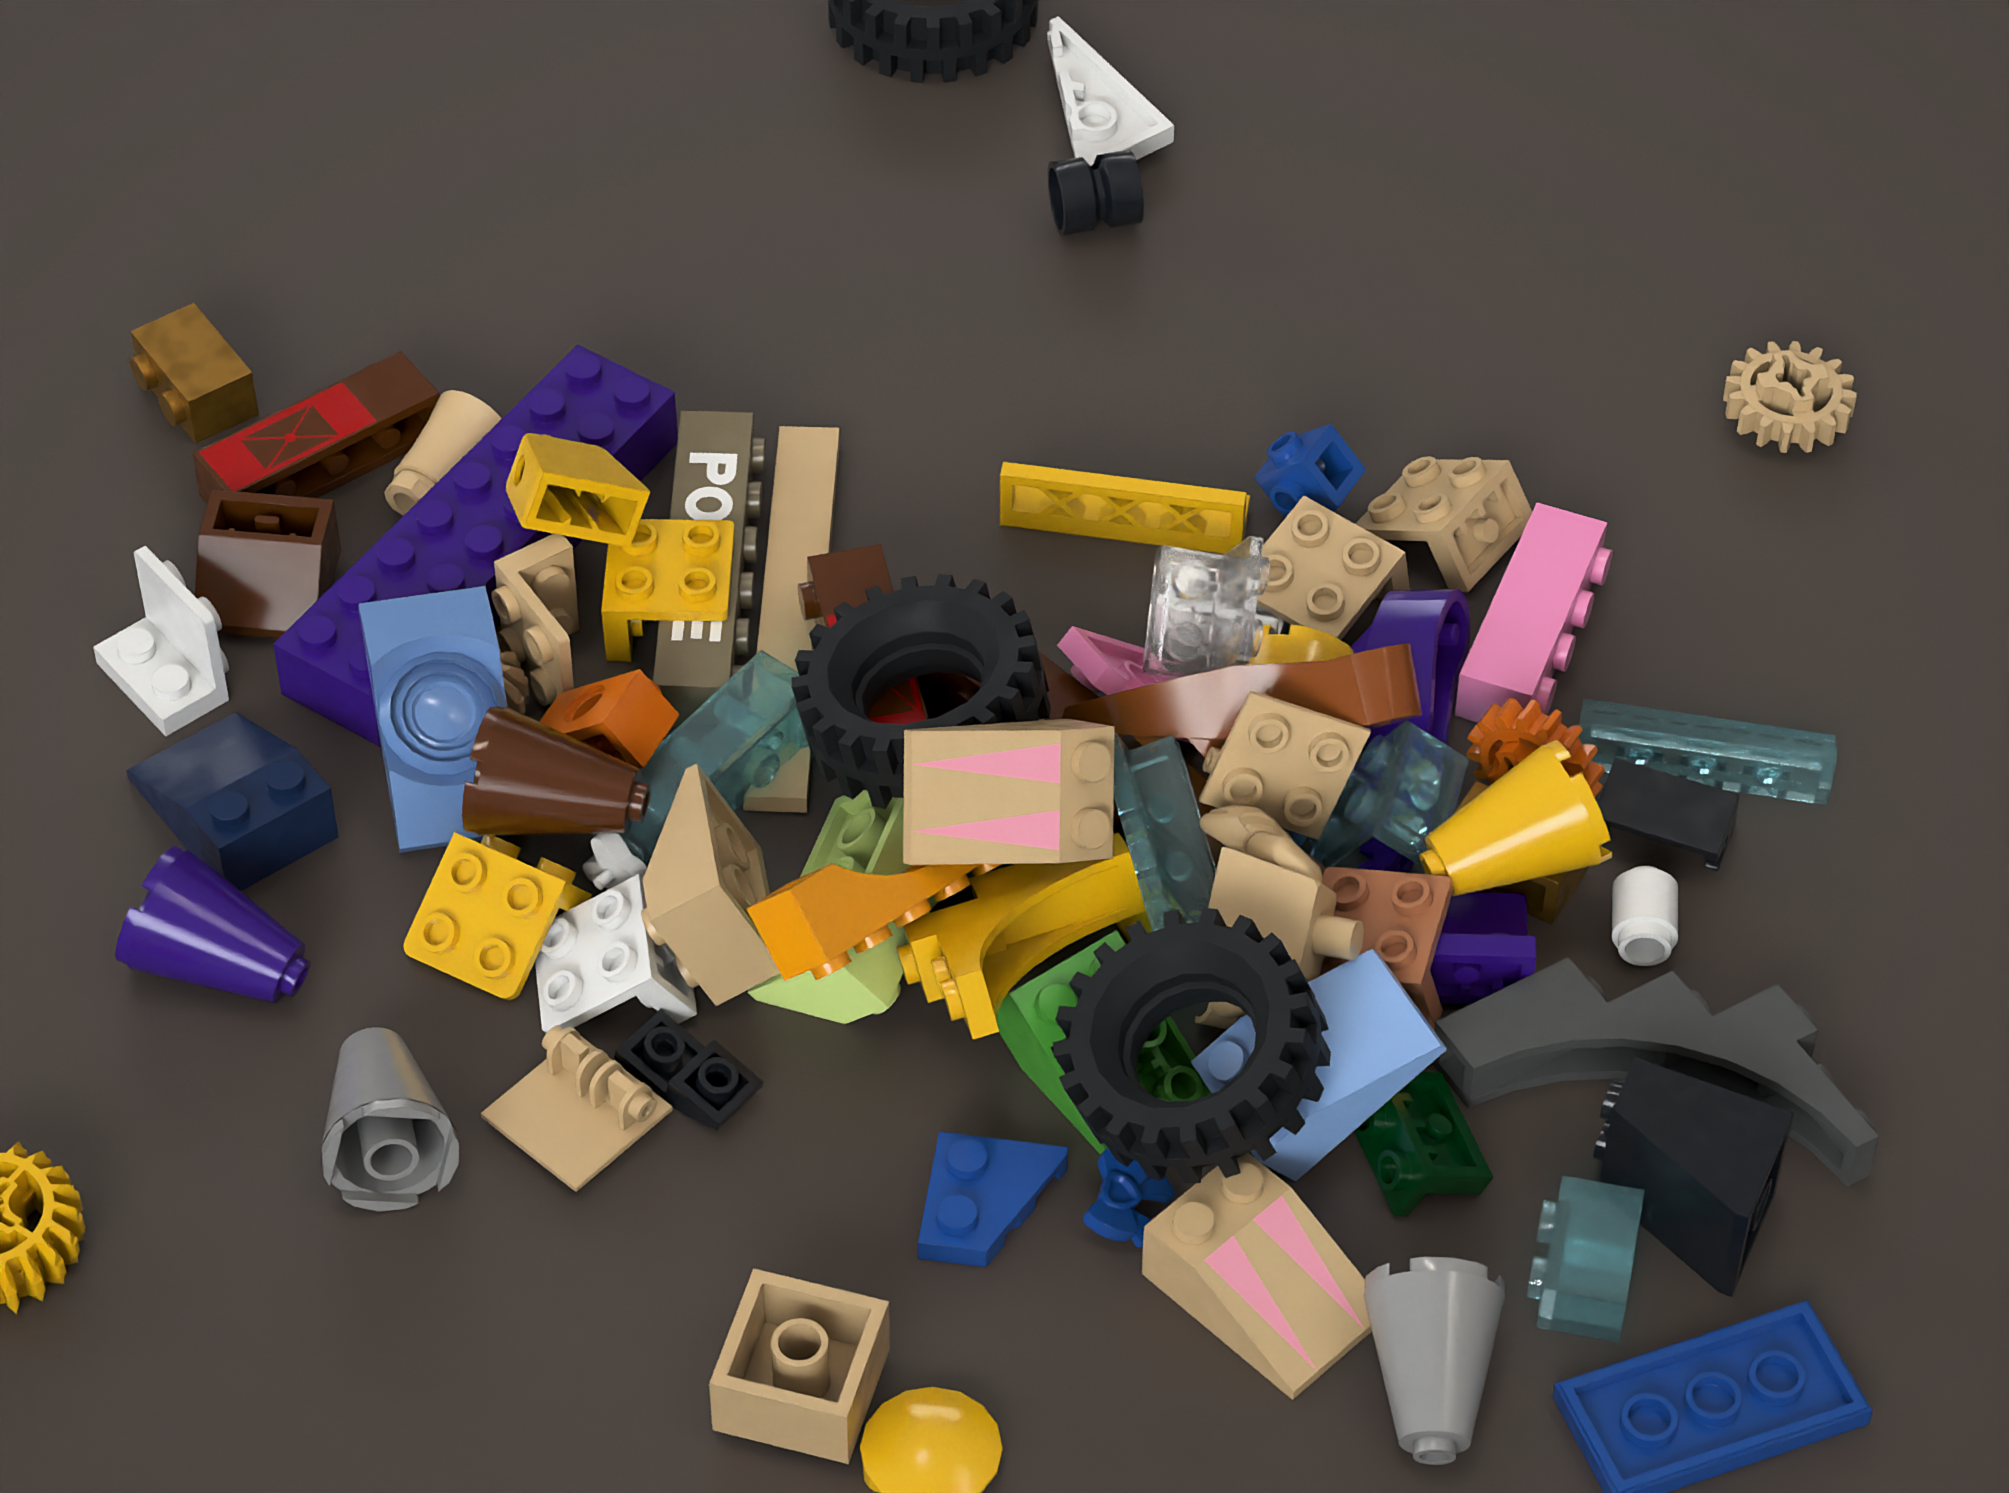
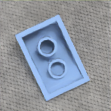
[1191,949,1447,1181]

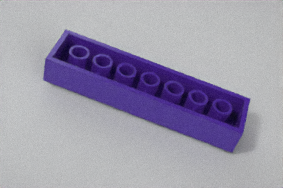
[273,344,678,747]

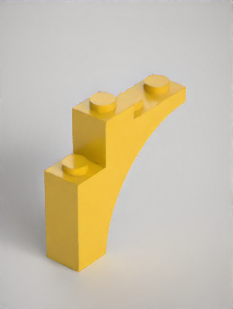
[896,832,1147,1040]

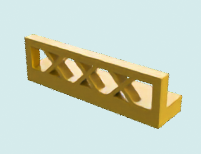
[1000,462,1250,556]

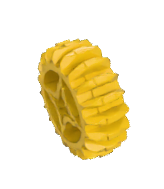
[0,1141,85,1314]

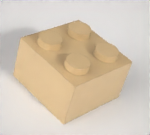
[709,1268,890,1464]

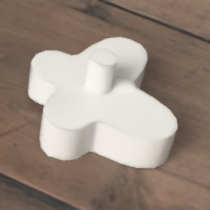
[582,833,647,890]

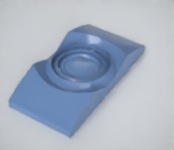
[358,586,516,853]

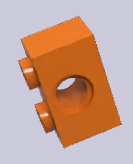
[539,669,680,769]

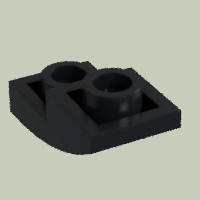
[613,1009,764,1130]

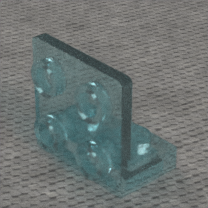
[1309,720,1469,868]

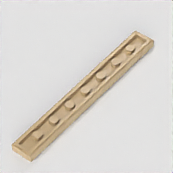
[742,426,840,813]

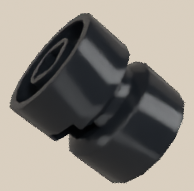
[1048,150,1144,236]

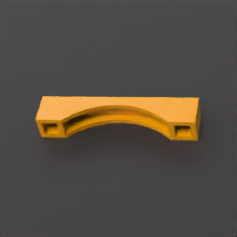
[747,864,1001,981]

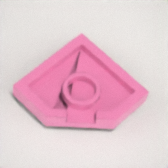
[1057,626,1192,744]

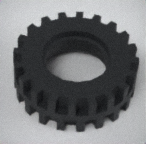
[828,0,1037,83]
[791,574,1051,809]
[1053,908,1331,1184]

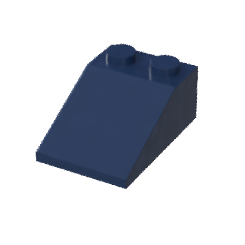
[126,712,339,891]

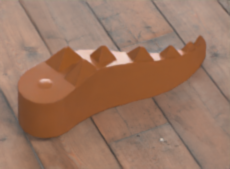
[1062,643,1422,758]

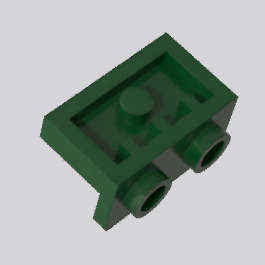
[1353,1072,1494,1216]

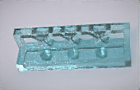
[1579,698,1838,805]
[1114,732,1216,931]

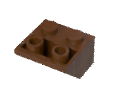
[194,490,341,638]

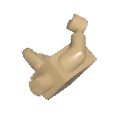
[1195,805,1364,1029]

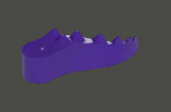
[1351,589,1471,873]

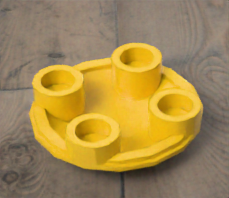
[860,1387,1003,1493]

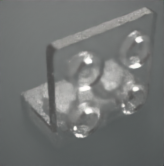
[1142,536,1270,678]

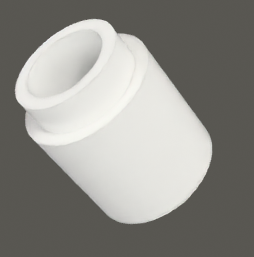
[1612,866,1678,966]

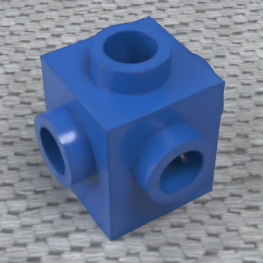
[1254,423,1367,518]

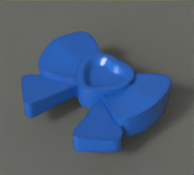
[1082,1148,1175,1249]

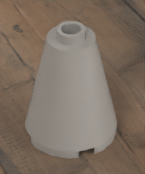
[321,1027,459,1212]
[1364,1257,1505,1465]

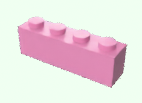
[1455,502,1613,723]

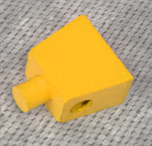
[506,433,650,548]

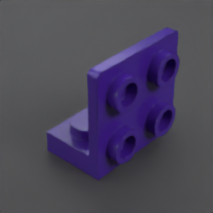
[1430,892,1537,1004]

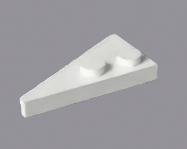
[1047,16,1174,165]

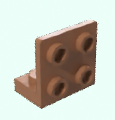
[1320,867,1454,1030]

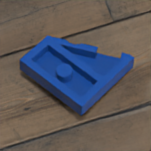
[918,1131,1069,1267]

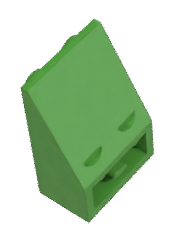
[997,930,1212,1155]

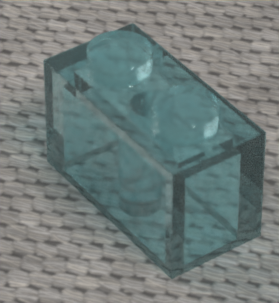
[1527,1175,1645,1342]

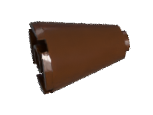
[462,706,651,835]

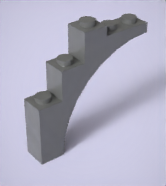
[1432,957,1879,1187]

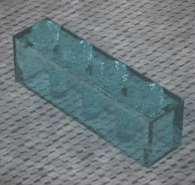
[592,650,809,867]

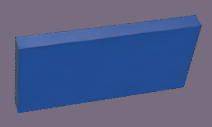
[1552,1300,1873,1493]

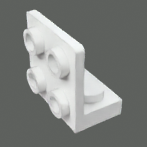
[93,546,229,736]
[535,874,697,1033]

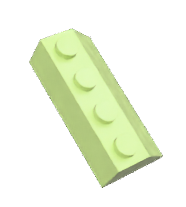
[747,790,937,1024]

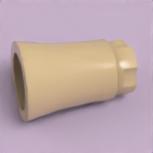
[384,390,501,516]

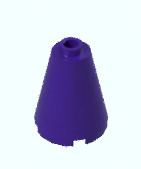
[115,845,311,1003]

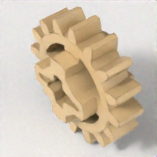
[1723,341,1857,453]

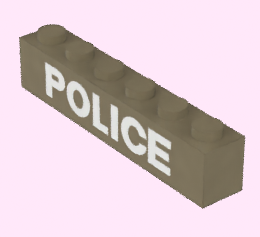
[653,411,766,729]

